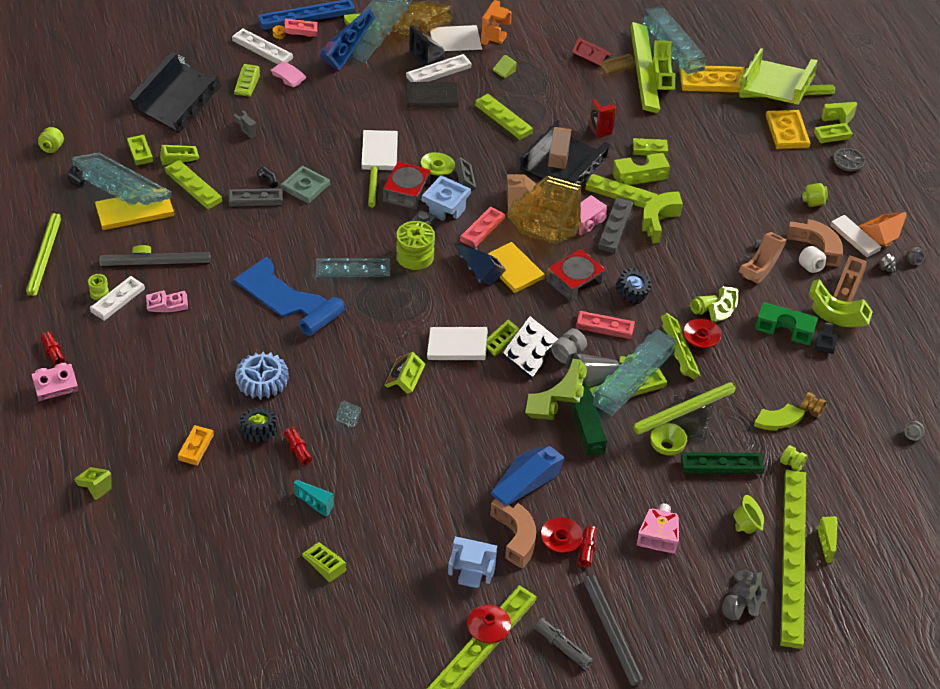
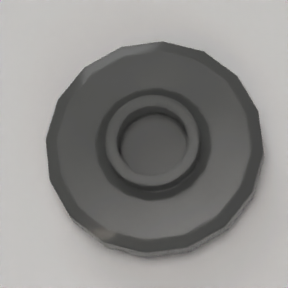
[833,148,866,172]

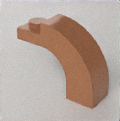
[786,219,843,267]
[738,232,787,284]
[490,499,536,569]

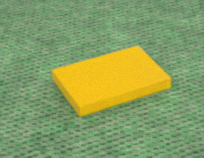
[766,110,810,149]
[488,242,545,293]

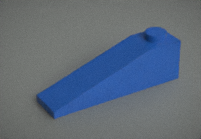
[319,9,375,70]
[491,446,565,506]

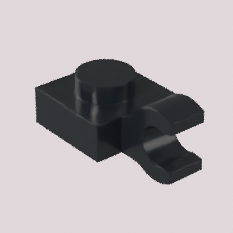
[815,323,837,354]

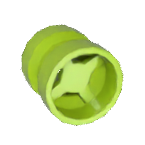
[88,274,109,300]
[780,445,808,471]

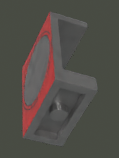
[383,161,431,210]
[547,249,605,302]

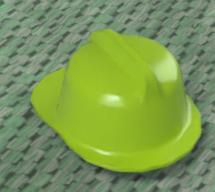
[733,495,764,534]

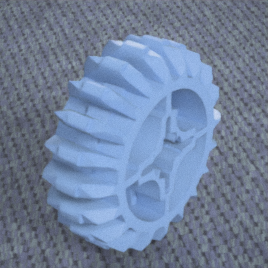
[235,352,289,400]

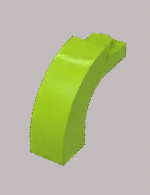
[653,40,675,90]
[642,192,683,243]
[809,279,873,327]

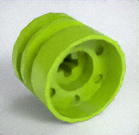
[396,221,435,270]

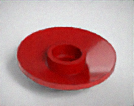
[684,319,722,348]
[541,517,583,553]
[467,605,511,644]

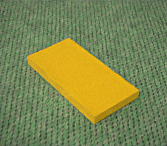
[679,65,745,92]
[95,188,174,230]

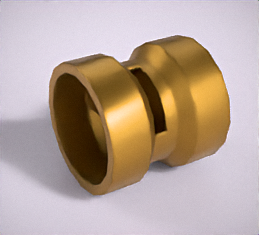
[800,392,827,418]

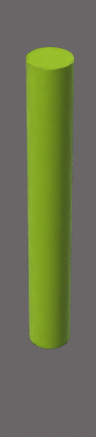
[368,166,378,207]

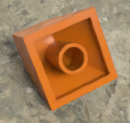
[858,212,906,247]

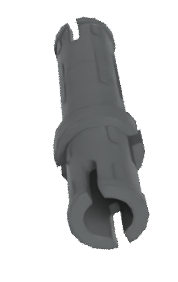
[535,618,594,670]

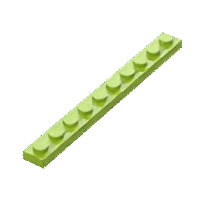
[780,470,806,649]

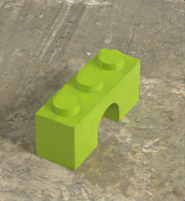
[612,153,670,185]

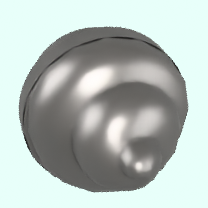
[906,247,925,265]
[878,253,896,272]
[904,421,925,440]

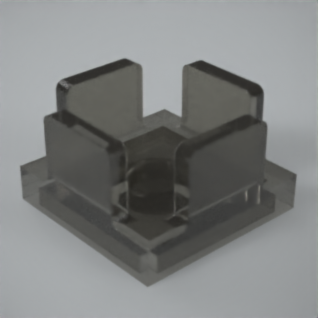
[668,390,714,440]

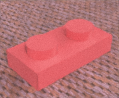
[284,19,317,37]

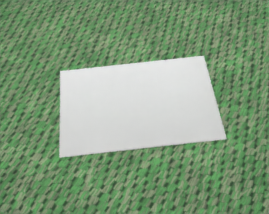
[430,25,482,51]

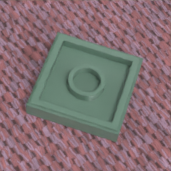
[281,165,330,204]

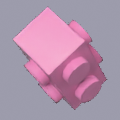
[32,363,78,401]

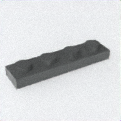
[598,198,633,253]

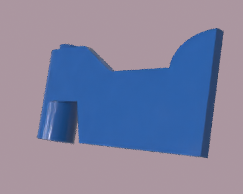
[234,257,345,337]

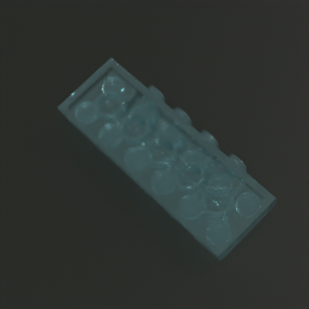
[351,0,413,63]
[71,153,172,205]

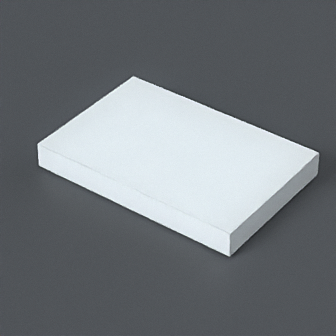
[362,130,398,170]
[427,327,488,360]

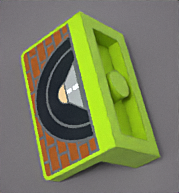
[384,352,425,394]

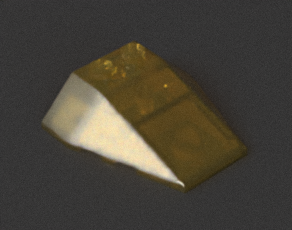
[372,1,451,35]
[507,176,581,244]

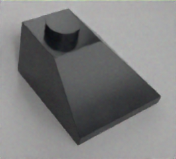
[409,25,445,66]

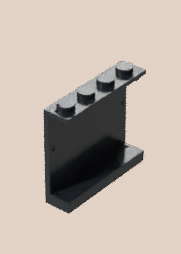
[129,51,222,133]
[520,120,610,195]

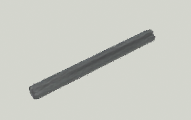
[99,252,211,266]
[584,574,643,686]

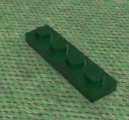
[681,452,764,474]

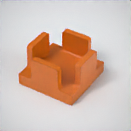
[481,0,512,45]

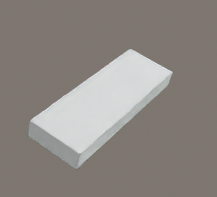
[830,215,881,257]
[90,276,145,321]

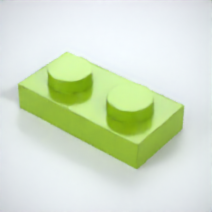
[814,123,853,143]
[127,135,153,166]
[632,138,668,156]

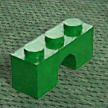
[755,302,818,345]

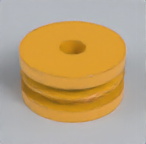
[273,25,286,39]

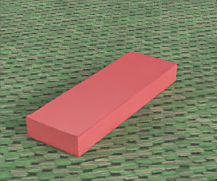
[460,207,505,249]
[576,311,635,339]

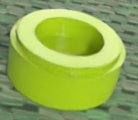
[132,245,151,254]

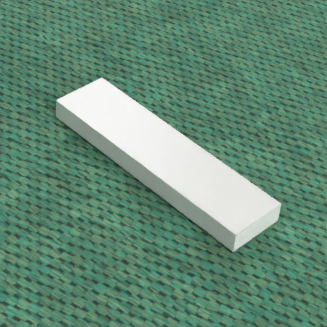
[232,29,293,64]
[406,54,472,86]

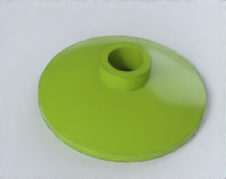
[421,153,455,176]

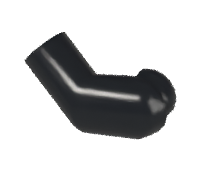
[68,164,85,187]
[257,167,278,188]

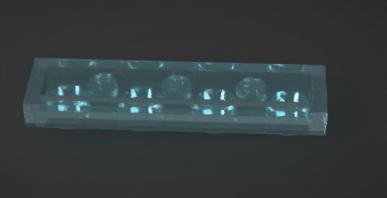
[316,258,390,277]

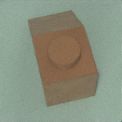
[548,127,571,169]

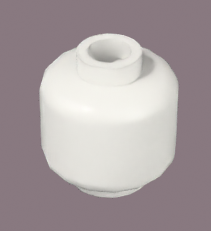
[799,246,826,273]

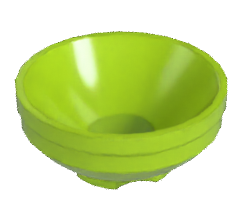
[650,423,687,455]

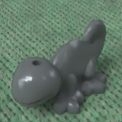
[722,570,767,621]

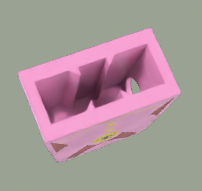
[637,504,679,554]

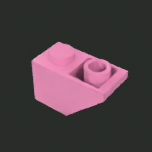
[578,195,607,236]

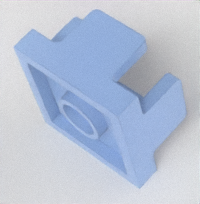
[422,176,471,221]
[448,536,497,588]

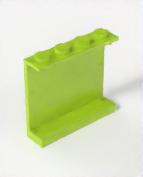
[739,48,818,105]

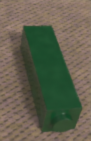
[569,386,607,456]

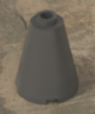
[566,353,622,388]

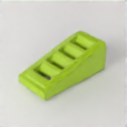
[234,64,260,97]
[160,145,199,165]
[486,320,520,356]
[817,516,837,563]
[302,542,346,583]

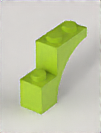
[525,359,587,420]

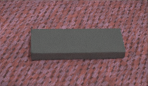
[229,189,283,206]

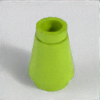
[690,295,718,315]

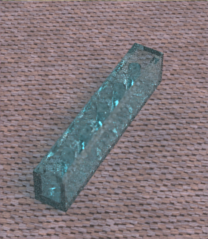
[643,6,706,74]
[593,329,676,416]

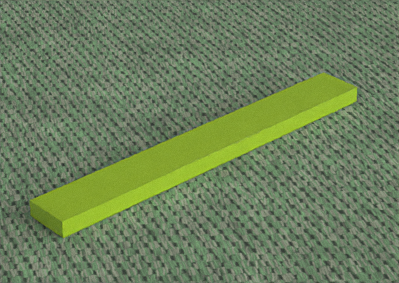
[630,22,660,113]
[427,585,537,689]

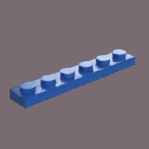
[258,0,355,30]

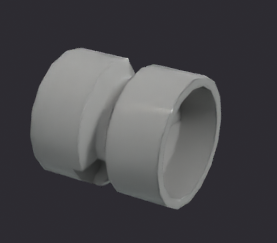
[551,328,587,364]

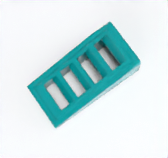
[294,480,334,516]

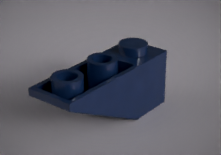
[455,244,506,286]

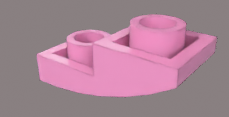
[271,61,306,87]
[146,291,188,312]

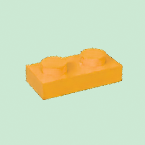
[178,425,214,466]

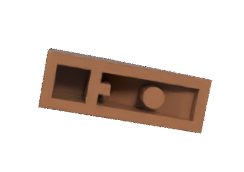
[833,255,867,302]

